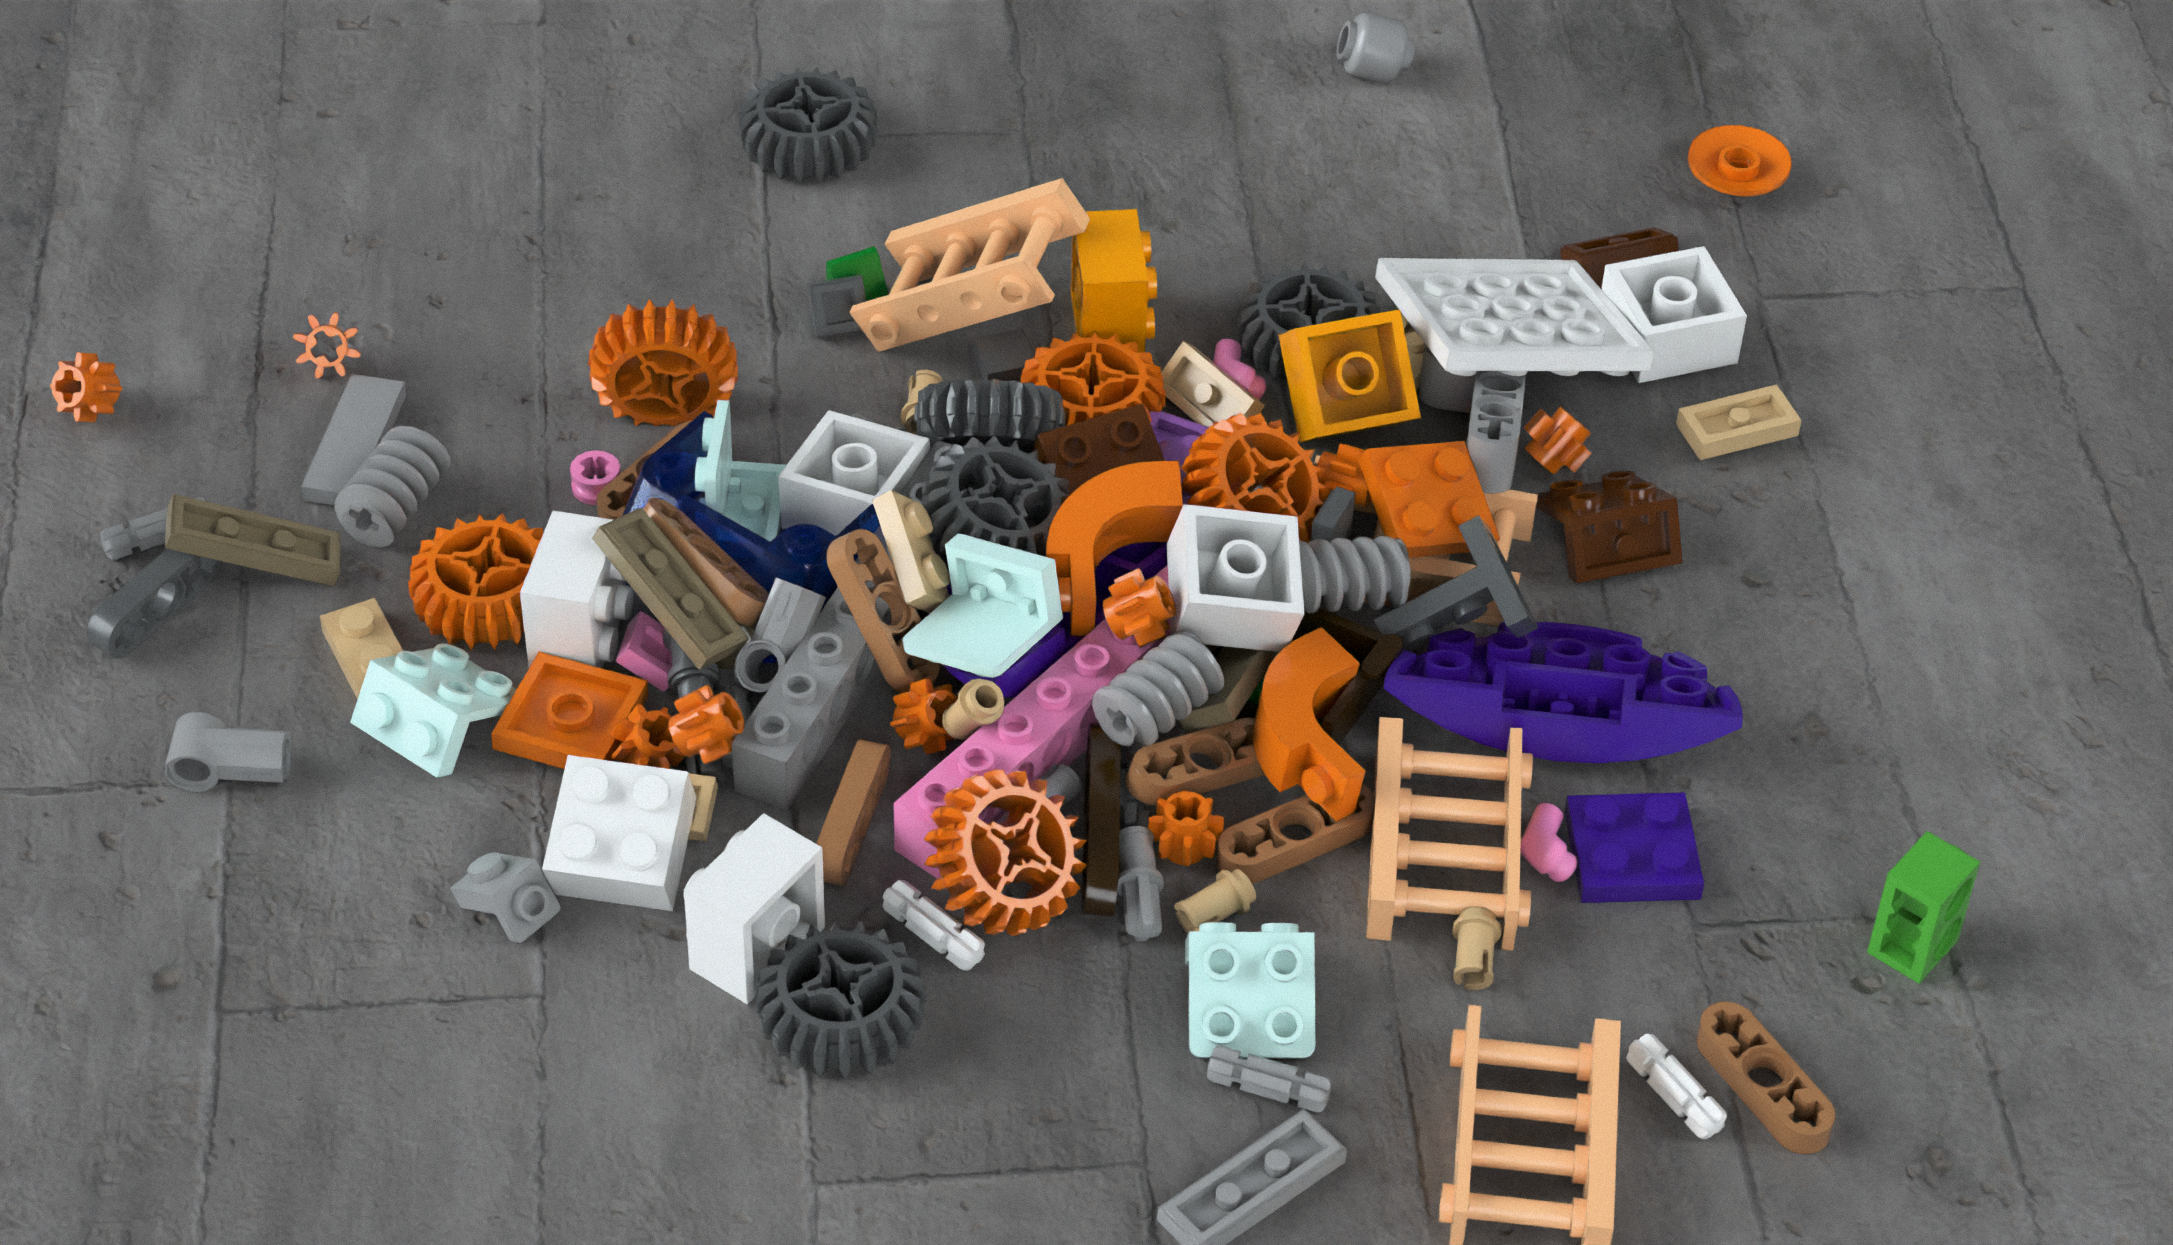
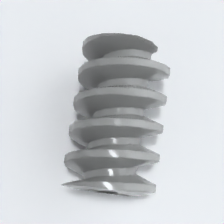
[334,426,450,548]
[1299,536,1411,614]
[1092,630,1224,746]

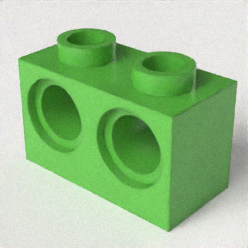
[1867,831,1980,984]

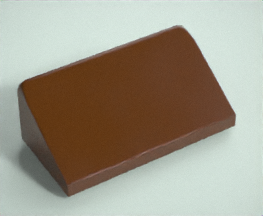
[1560,227,1679,289]

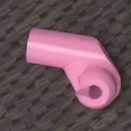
[1213,339,1266,400]
[1520,803,1577,882]

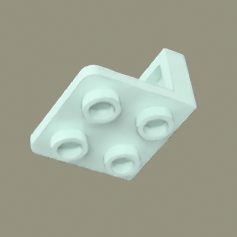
[695,400,786,560]
[902,533,1063,677]
[350,644,517,778]
[1185,922,1315,1059]

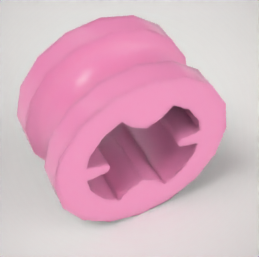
[570,450,621,505]

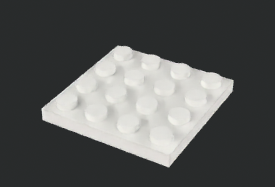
[1375,258,1655,376]

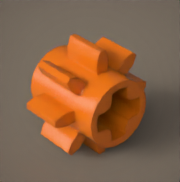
[293,312,361,379]
[50,352,122,422]
[1523,406,1592,475]
[1317,443,1372,508]
[1103,568,1176,647]
[890,678,958,755]
[669,685,744,764]
[610,704,685,769]
[1148,790,1224,866]

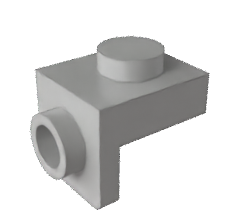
[450,852,560,943]

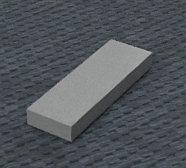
[301,374,406,506]
[1157,1109,1347,1245]

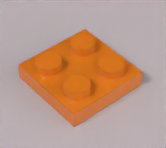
[1358,441,1500,558]
[491,652,649,769]

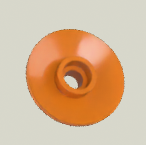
[1688,125,1792,196]

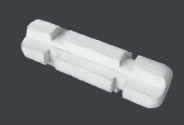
[882,880,985,971]
[1626,1034,1727,1139]

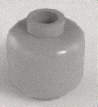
[1337,12,1415,83]

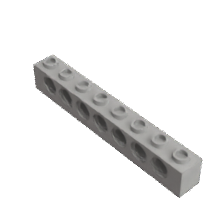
[732,440,969,810]

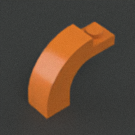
[1046,461,1183,636]
[1252,627,1365,822]

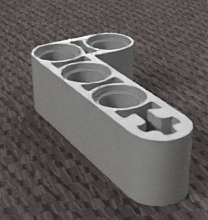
[1418,345,1526,493]

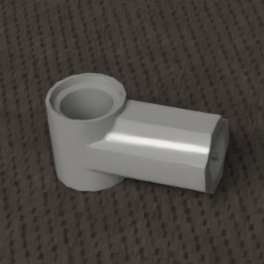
[734,578,826,696]
[164,712,292,792]

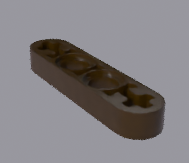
[1081,723,1121,917]

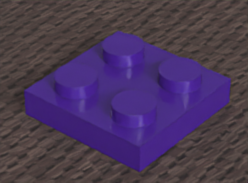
[1564,792,1704,903]

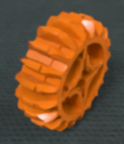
[588,298,738,426]
[1021,331,1166,426]
[1181,413,1331,543]
[408,513,544,651]
[923,769,1087,936]

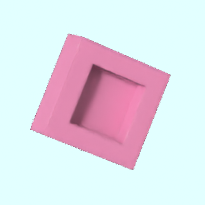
[616,611,672,692]

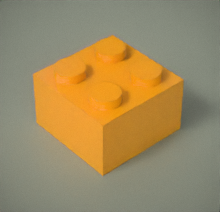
[1070,209,1157,352]
[1279,309,1421,443]

